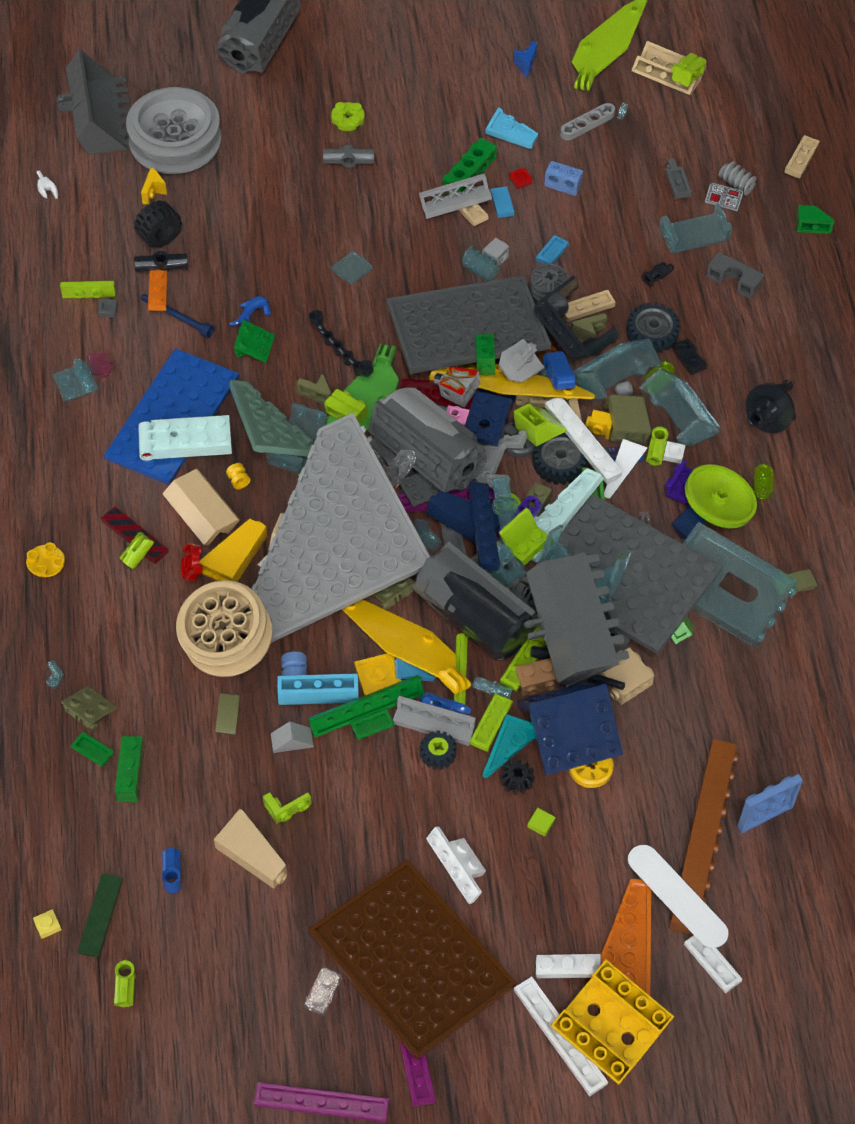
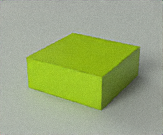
[527,808,556,836]

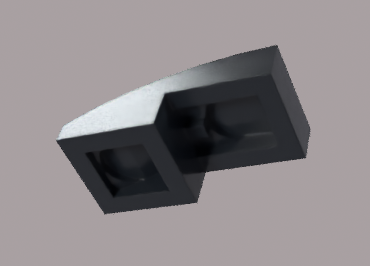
[672,338,707,375]

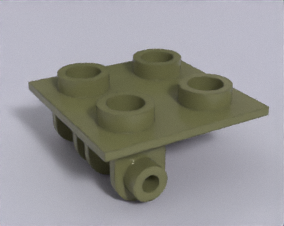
[372,577,415,610]
[61,685,117,730]

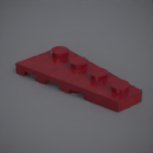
[400,378,473,410]

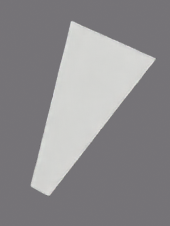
[604,439,647,499]

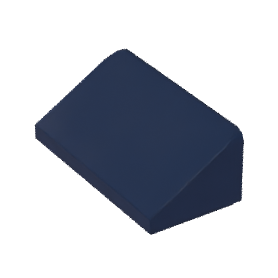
[671,505,706,539]

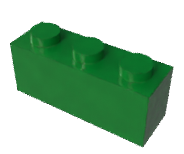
[115,736,145,803]

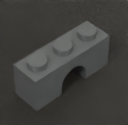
[706,252,765,299]

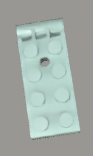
[138,415,232,461]

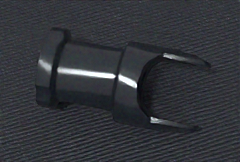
[642,262,674,287]

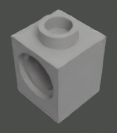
[482,238,509,270]

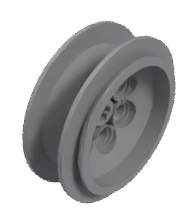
[126,87,221,174]

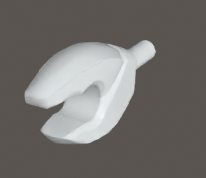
[37,170,58,199]

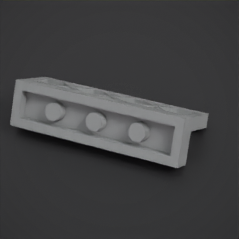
[419,173,492,219]
[393,696,476,746]

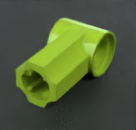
[646,426,668,466]
[114,960,136,1007]

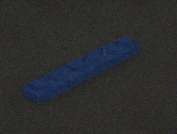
[468,482,500,571]

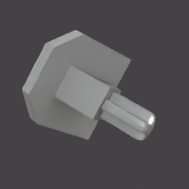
[499,339,544,383]

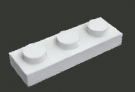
[536,954,601,978]

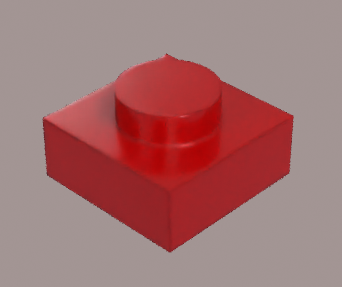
[509,167,533,189]

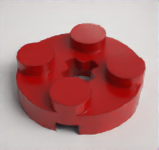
[181,543,202,582]

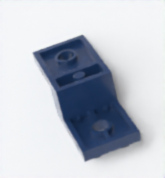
[465,388,516,447]

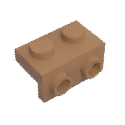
[515,658,560,696]

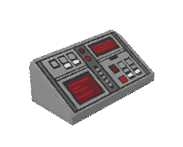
[705,183,743,211]

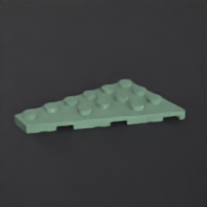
[229,380,313,456]

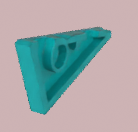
[483,714,536,778]

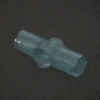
[492,476,518,530]

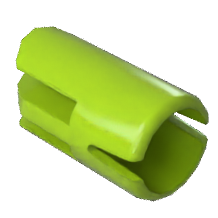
[119,532,154,569]

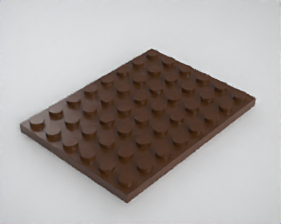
[308,859,517,1061]

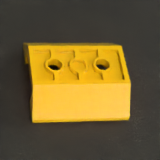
[550,960,674,1085]

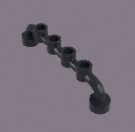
[309,310,374,378]

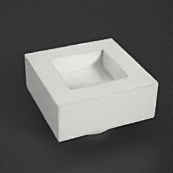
[663,441,685,464]

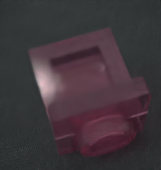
[87,352,114,376]

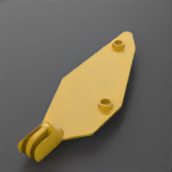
[429,364,595,399]
[342,599,471,694]

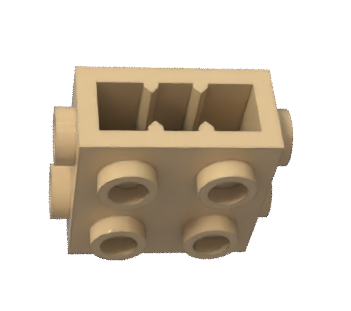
[600,647,654,705]

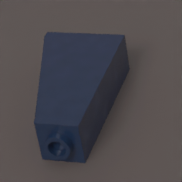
[427,490,507,544]

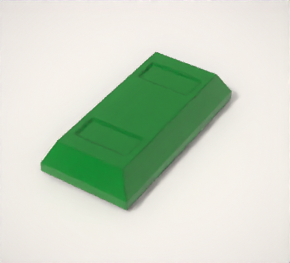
[350,709,395,740]
[70,731,115,767]

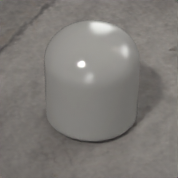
[615,381,633,396]

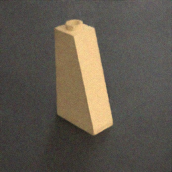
[214,809,287,889]

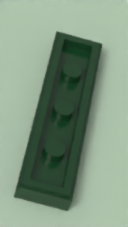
[78,874,123,958]

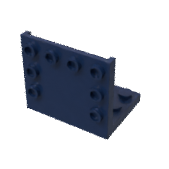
[517,681,624,775]

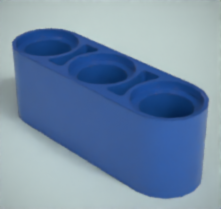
[543,351,575,390]

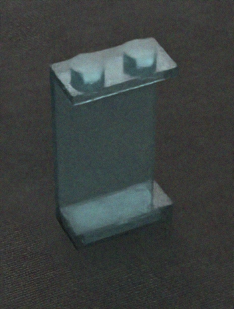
[659,204,732,254]
[266,403,327,474]

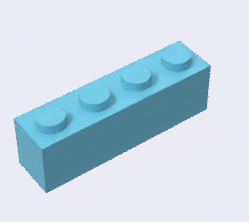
[278,674,358,705]

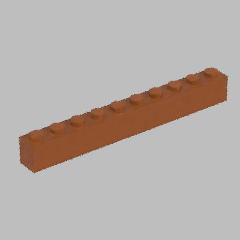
[669,739,739,936]

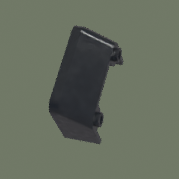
[534,275,619,360]

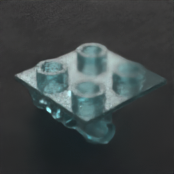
[52,358,99,402]

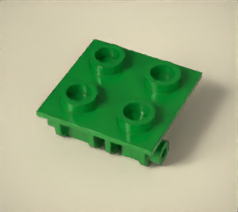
[233,320,275,363]

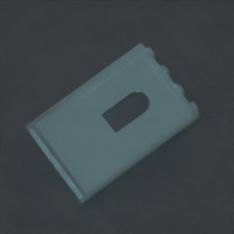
[683,522,798,647]

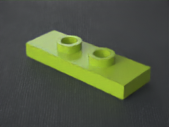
[60,281,116,298]
[469,693,513,752]

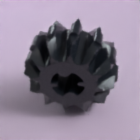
[500,759,535,795]

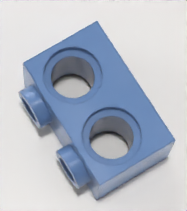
[544,161,583,196]

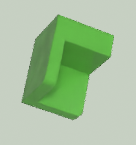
[671,616,694,644]

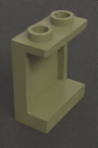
[604,394,651,443]

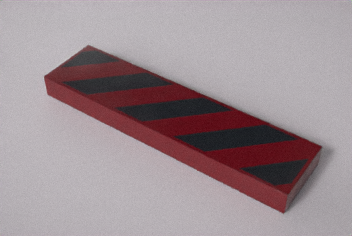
[101,506,169,564]

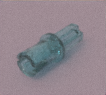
[473,677,513,699]

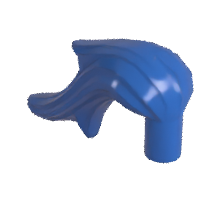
[229,296,271,327]
[419,692,472,714]

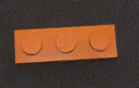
[148,270,167,311]

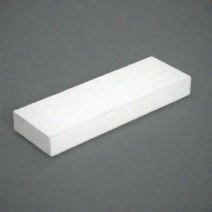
[684,935,742,994]

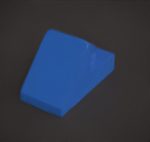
[514,41,538,77]

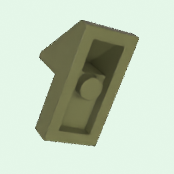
[571,313,608,341]
[296,374,331,404]

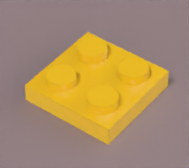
[354,653,402,696]

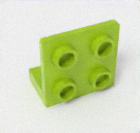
[499,508,552,566]

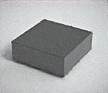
[97,299,118,318]

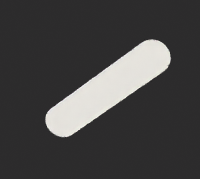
[628,845,728,948]

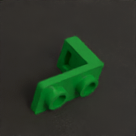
[476,334,495,375]

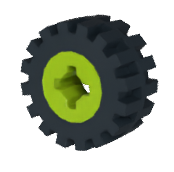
[420,730,456,770]

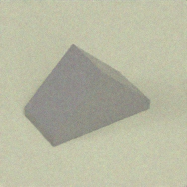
[271,722,313,753]

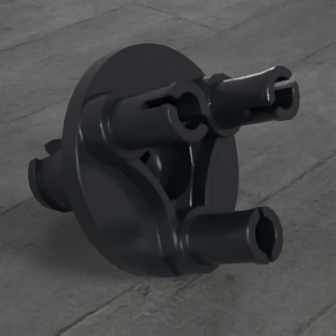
[746,380,796,433]

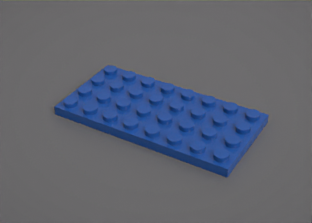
[104,348,239,485]

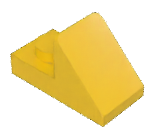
[141,168,167,205]

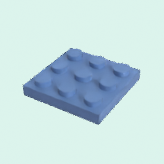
[737,774,803,834]

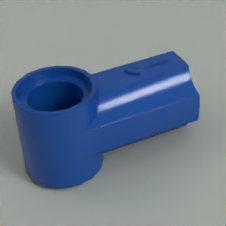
[162,848,182,894]

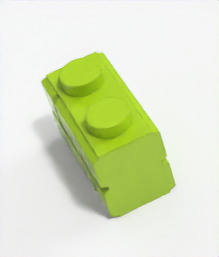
[671,53,707,87]
[324,389,368,425]

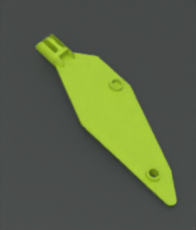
[572,0,648,91]

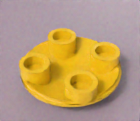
[26,542,65,577]

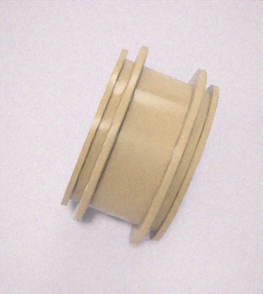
[176,580,272,677]

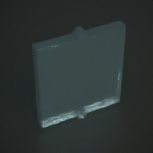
[331,251,373,285]

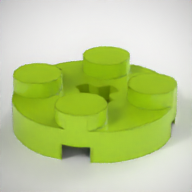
[331,102,365,131]

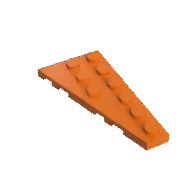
[601,879,651,996]

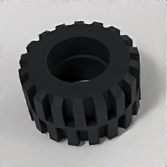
[134,200,182,248]

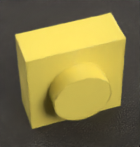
[33,909,61,939]

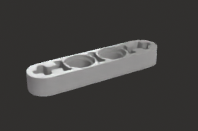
[560,103,615,140]

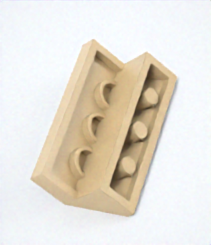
[631,41,707,95]
[163,469,240,546]

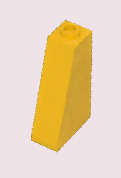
[199,519,267,582]

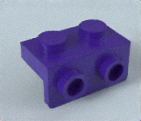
[665,459,693,505]

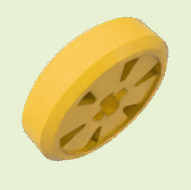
[569,758,614,788]

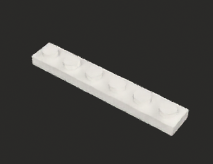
[545,397,622,484]
[514,976,608,1097]

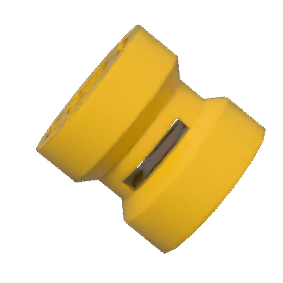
[226,463,250,489]

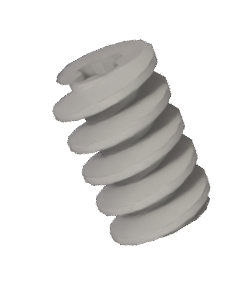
[718,161,757,196]

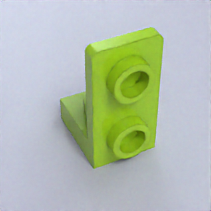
[263,792,312,824]

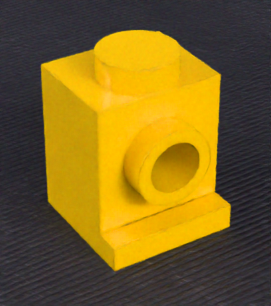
[585,409,613,440]

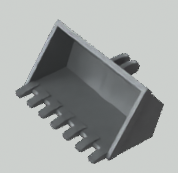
[56,49,130,154]
[524,552,629,687]

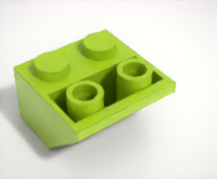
[514,403,567,447]

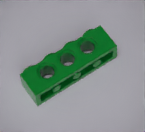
[442,138,497,194]

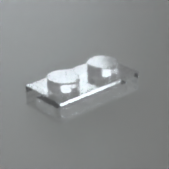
[304,967,342,1016]

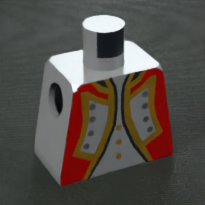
[434,366,481,408]

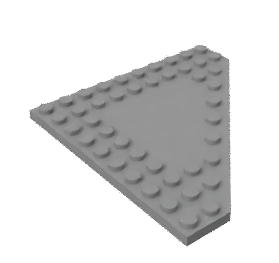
[243,413,430,643]

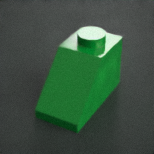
[796,205,834,234]

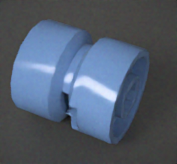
[281,651,307,676]

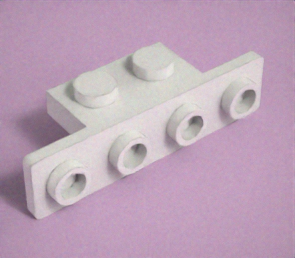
[427,826,486,904]

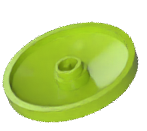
[685,464,757,528]

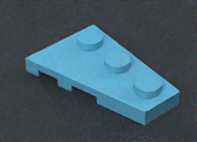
[485,107,538,149]

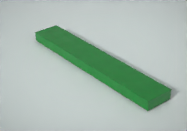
[308,675,424,738]

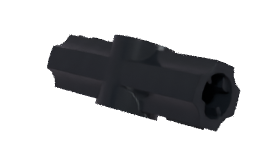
[134,251,188,272]

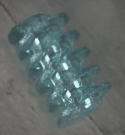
[462,246,500,281]

